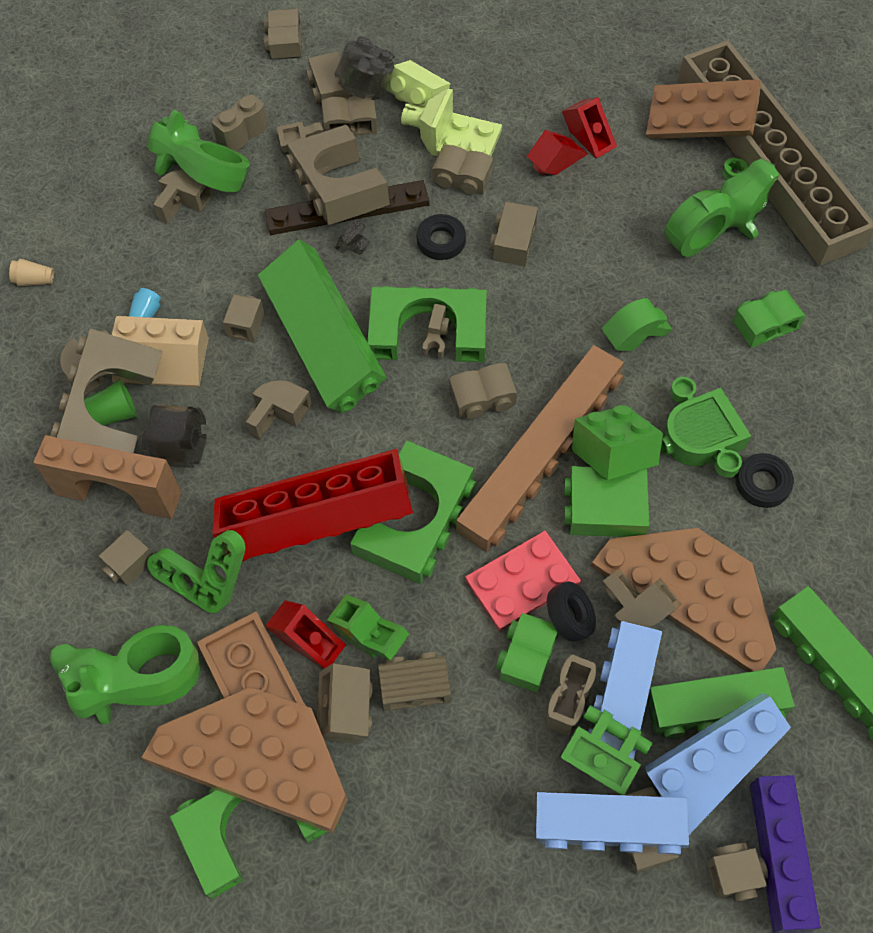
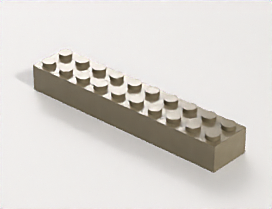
[678,40,873,266]

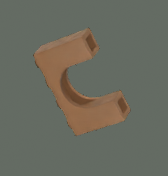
[33,435,182,519]

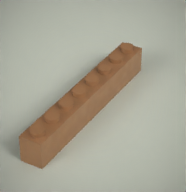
[456,345,624,552]

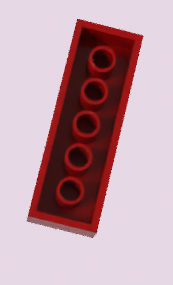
[212,449,413,562]

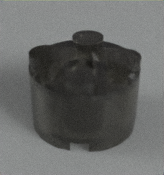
[334,36,395,100]
[142,404,207,468]

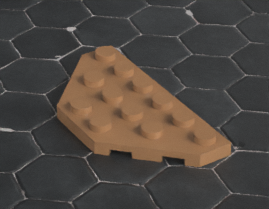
[591,528,776,672]
[141,687,348,834]

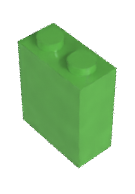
[564,466,649,537]

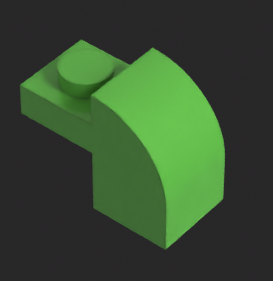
[601,298,672,351]
[327,594,409,661]

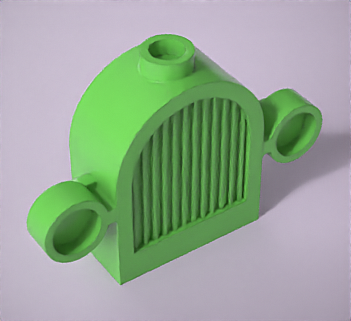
[661,377,751,478]

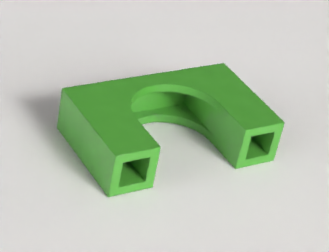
[368,286,487,362]
[350,440,477,584]
[170,788,339,899]

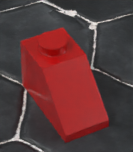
[562,97,617,158]
[527,129,588,175]
[265,600,346,669]

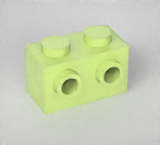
[386,60,451,108]

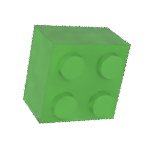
[572,405,663,480]

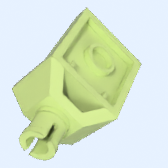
[401,88,502,156]

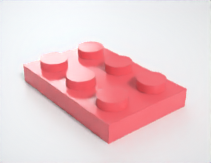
[465,531,581,632]

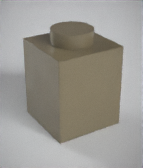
[223,294,265,342]
[99,530,152,586]

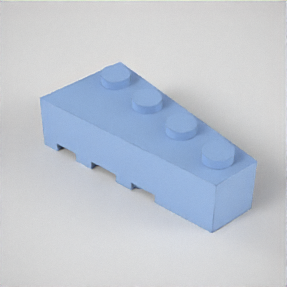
[588,621,662,760]
[645,692,791,835]
[536,792,689,855]

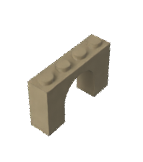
[286,125,390,225]
[50,328,162,453]

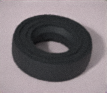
[416,214,466,260]
[736,453,794,508]
[547,581,596,642]

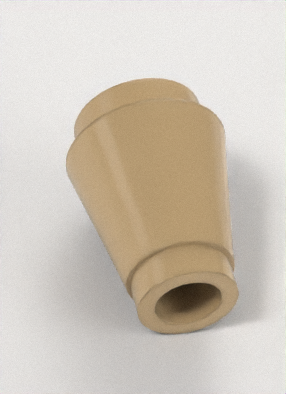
[9,258,54,286]

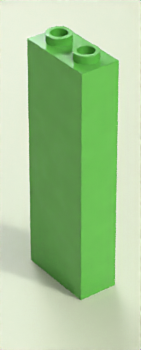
[258,239,387,413]

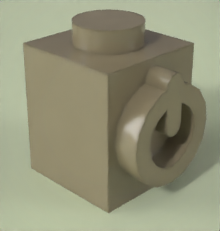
[707,843,768,902]

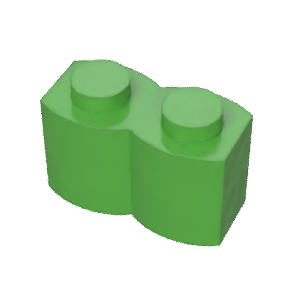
[733,290,805,347]
[496,613,558,693]

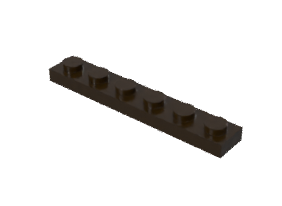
[265,180,430,236]

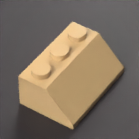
[112,316,209,387]

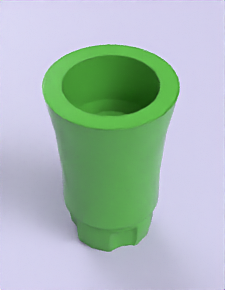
[84,379,138,426]

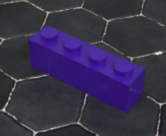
[750,775,821,933]

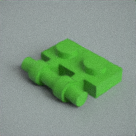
[560,705,652,795]

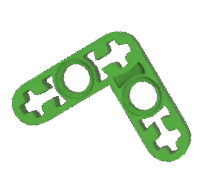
[147,530,245,613]

